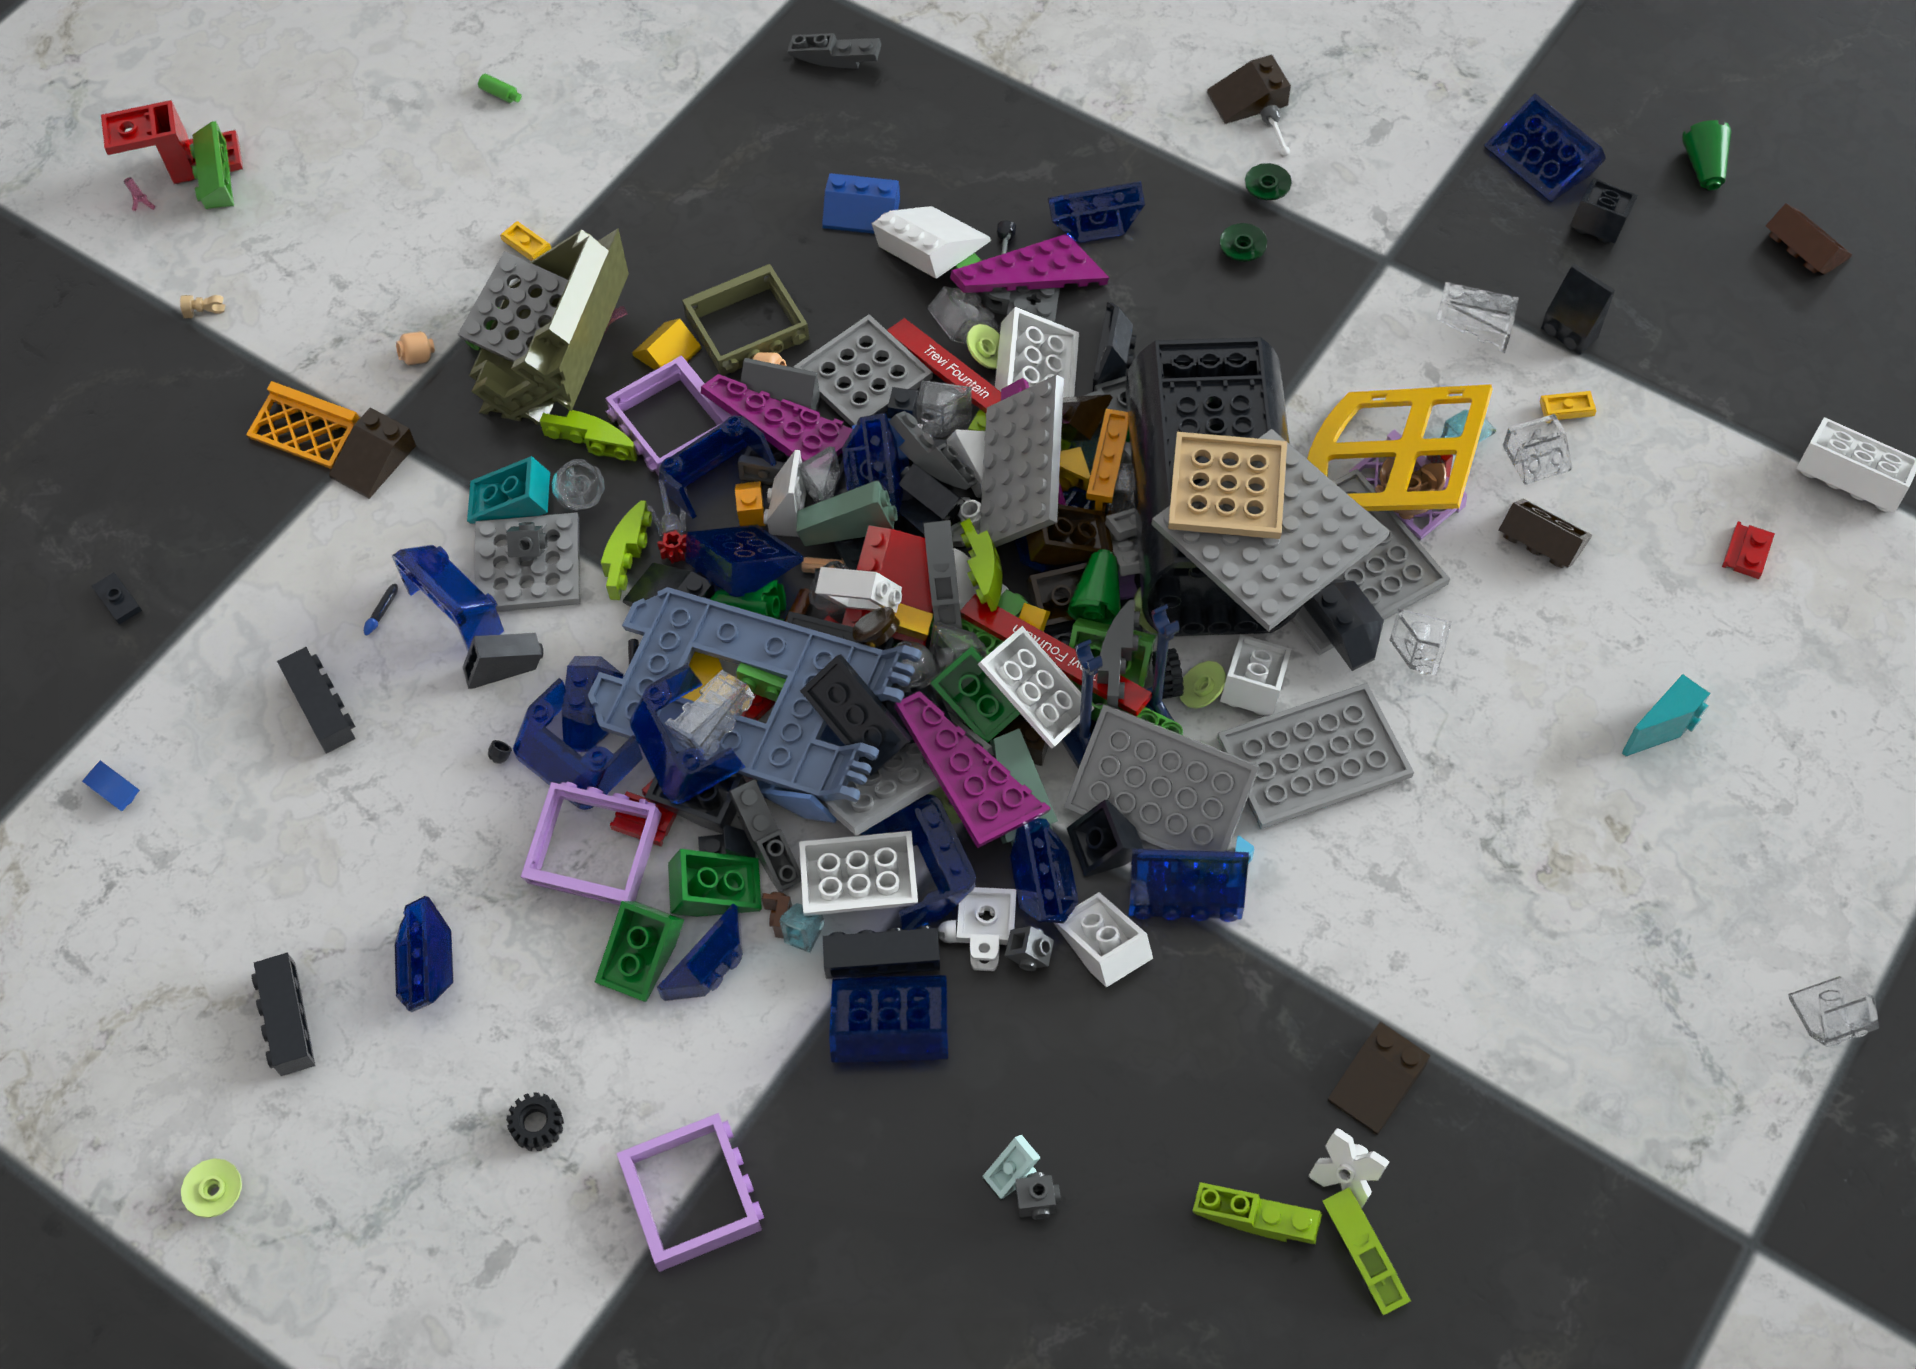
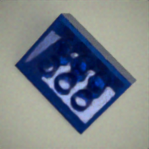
[1484,93,1606,202]
[686,524,804,597]
[1128,849,1249,922]
[829,975,948,1063]

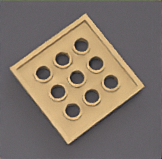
[1168,432,1287,539]

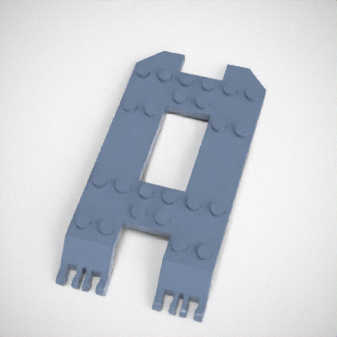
[588,587,922,802]

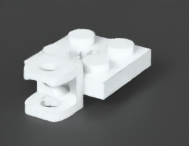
[957,887,1016,971]

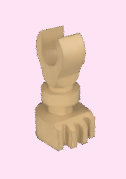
[180,295,225,318]

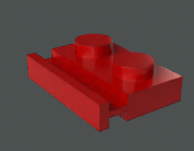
[1722,521,1775,579]
[610,791,677,847]

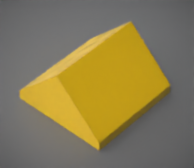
[632,318,702,370]
[1059,447,1091,508]

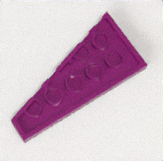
[950,234,1109,293]
[701,374,854,474]
[894,691,1051,848]

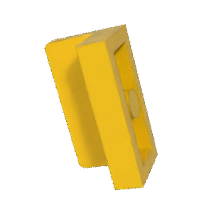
[894,603,934,641]

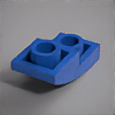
[82,760,140,811]

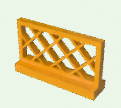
[246,381,360,469]
[1086,408,1129,512]

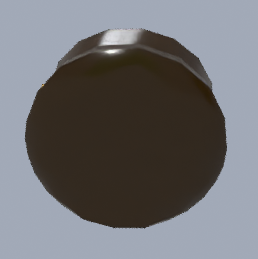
[853,607,900,648]

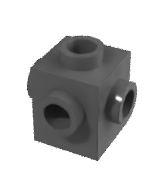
[506,522,548,561]
[1005,926,1054,971]
[1015,1172,1061,1219]

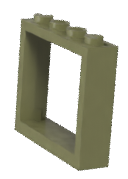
[682,264,809,376]

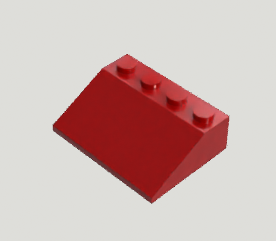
[842,525,933,647]

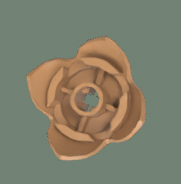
[1375,457,1446,519]

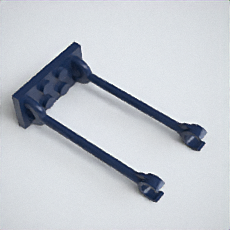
[1061,604,1179,769]

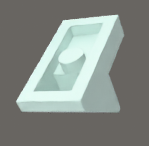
[982,1135,1040,1199]

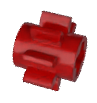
[657,530,691,564]

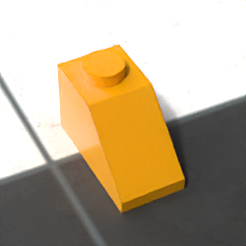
[735,481,766,529]

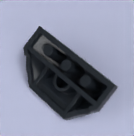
[1093,302,1137,392]
[1303,579,1384,671]

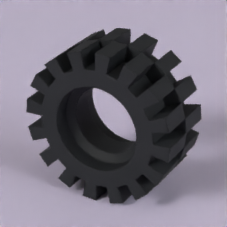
[1152,648,1184,699]
[506,1092,564,1151]

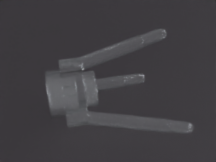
[647,480,687,537]

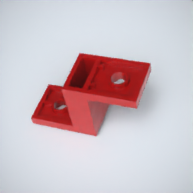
[101,100,243,184]

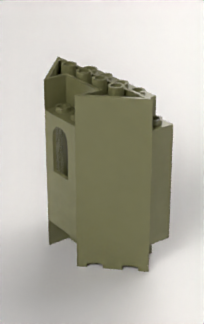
[469,229,629,425]

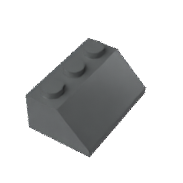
[741,358,821,411]

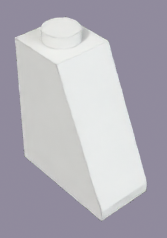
[947,430,986,498]

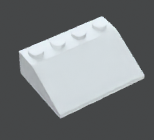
[872,206,991,279]
[995,307,1079,398]
[1796,417,1916,513]
[977,626,1094,749]
[799,831,918,916]

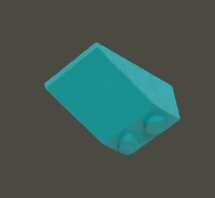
[467,456,550,524]
[1622,674,1710,756]

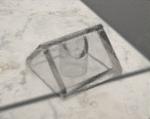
[798,446,840,503]

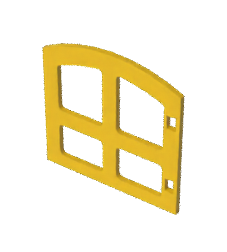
[1307,384,1493,511]

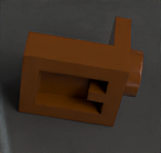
[762,892,793,939]

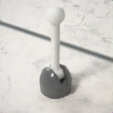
[1261,105,1290,156]

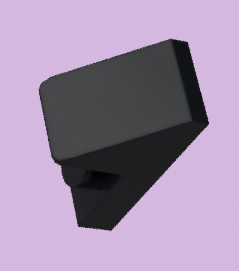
[698,825,756,858]

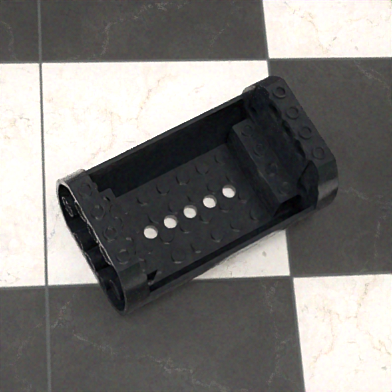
[1126,337,1303,636]

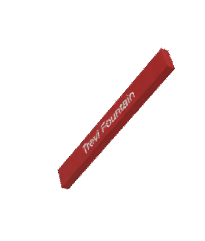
[887,318,1001,413]
[960,594,1152,717]

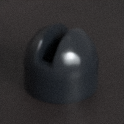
[488,740,512,764]

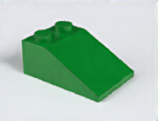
[930,645,1021,743]
[668,849,762,917]
[595,901,684,1002]

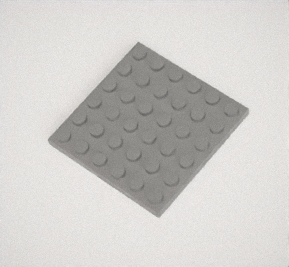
[1152,429,1390,632]
[1292,468,1450,655]

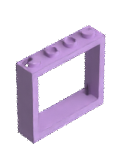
[605,355,737,478]
[521,781,662,906]
[617,1113,764,1272]

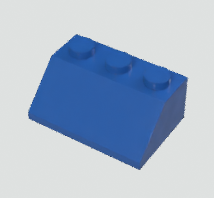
[822,173,900,234]

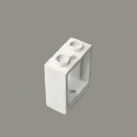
[815,567,902,613]

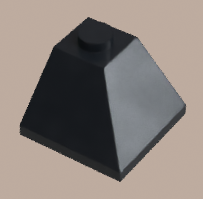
[1067,800,1145,876]

